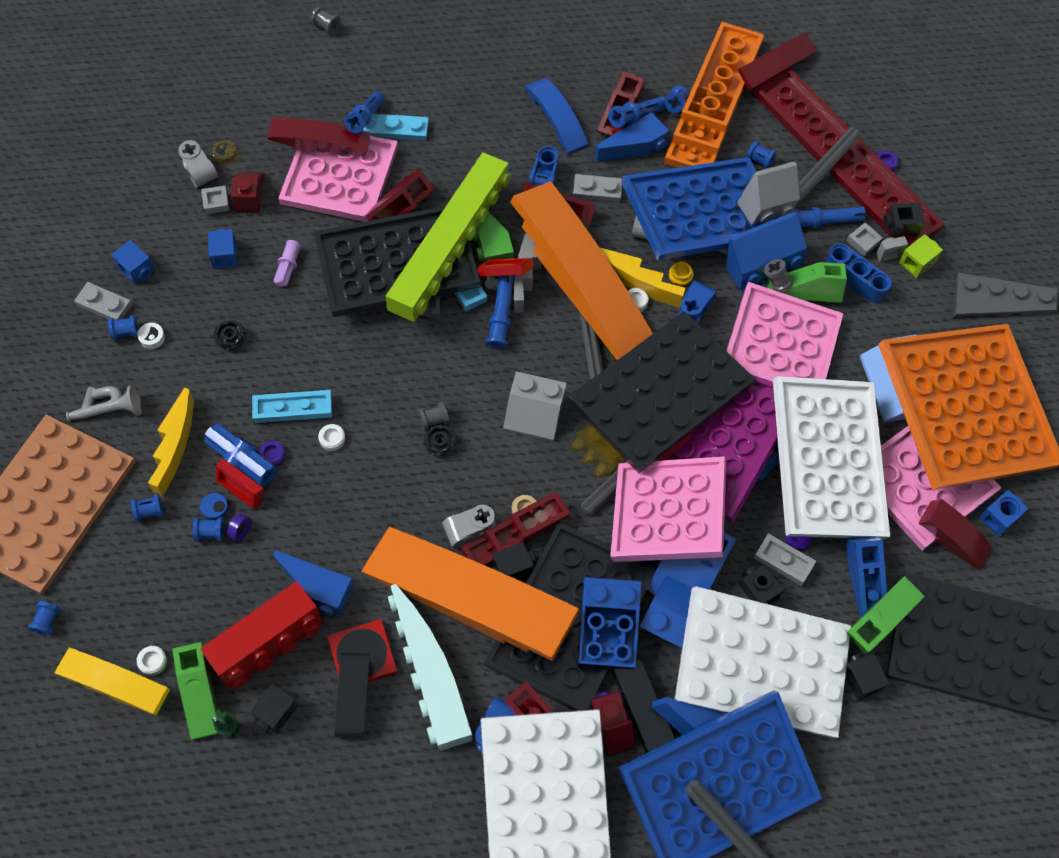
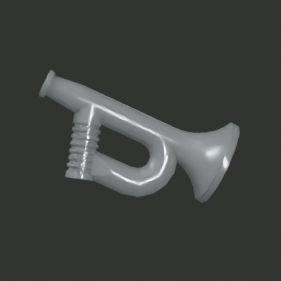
[66,385,142,422]

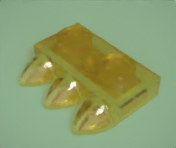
[570,424,626,477]

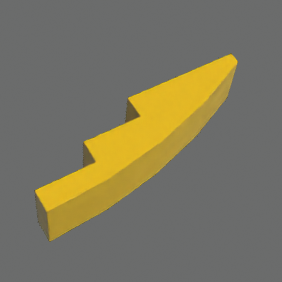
[599,247,685,308]
[148,387,194,497]
[54,648,170,716]

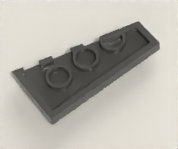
[953,272,1057,318]

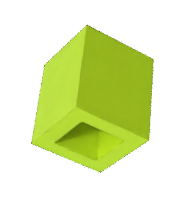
[899,234,943,278]

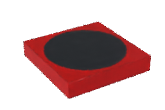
[327,619,397,682]

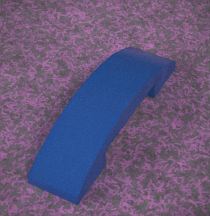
[525,78,588,154]

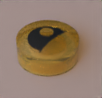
[212,140,237,164]

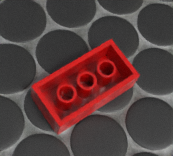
[200,581,323,690]

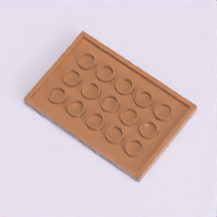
[0,415,136,596]

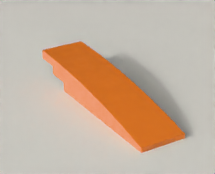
[664,22,764,168]
[510,181,653,360]
[361,527,579,661]

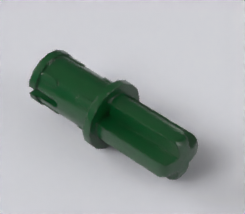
[212,709,240,739]

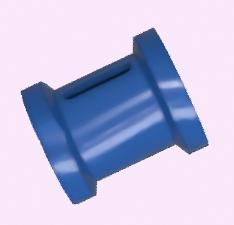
[665,85,690,113]
[746,140,777,169]
[108,315,139,341]
[131,493,164,523]
[193,517,225,542]
[27,601,62,637]

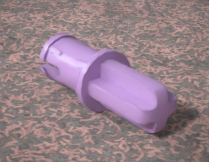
[273,240,301,288]

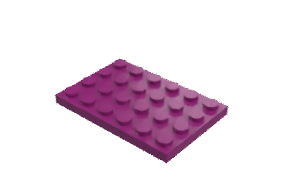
[666,375,778,523]

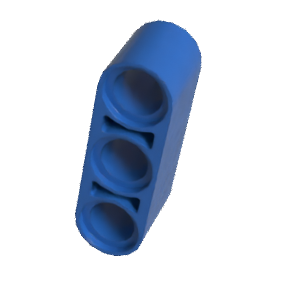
[825,243,892,303]

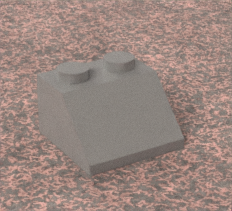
[737,161,800,225]
[503,372,567,441]

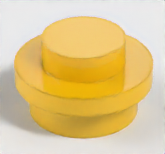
[669,262,694,286]

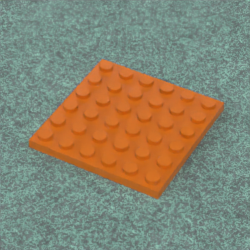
[878,324,1059,490]

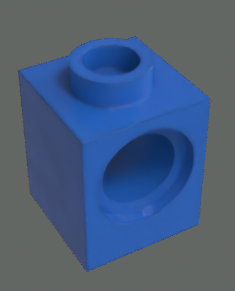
[208,229,238,269]
[111,240,155,285]
[979,490,1028,537]

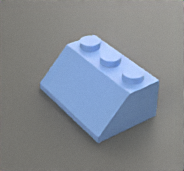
[860,335,916,423]

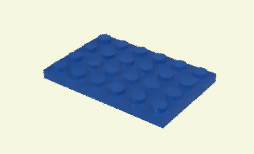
[621,157,779,261]
[619,690,822,858]

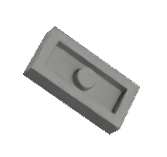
[573,174,622,203]
[74,282,132,320]
[754,533,816,586]

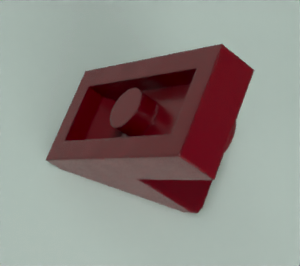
[590,691,635,756]

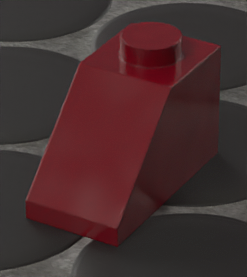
[231,171,265,213]

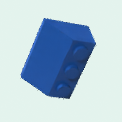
[726,211,807,290]
[640,576,692,648]

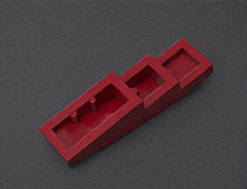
[738,32,817,90]
[267,118,370,157]
[461,491,570,566]

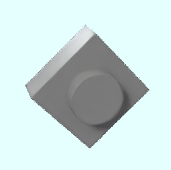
[201,186,230,214]
[847,223,883,256]
[876,236,908,262]

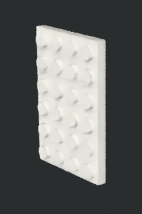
[773,376,890,539]
[675,586,851,738]
[481,709,611,858]

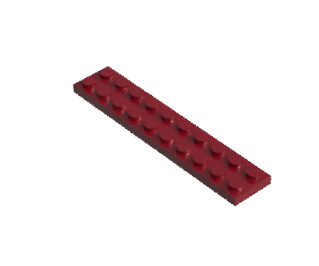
[753,67,944,249]

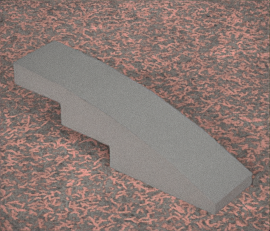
[514,233,541,313]

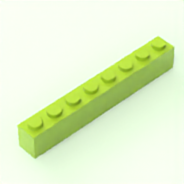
[385,152,511,322]

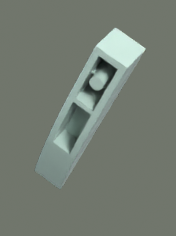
[388,584,472,751]

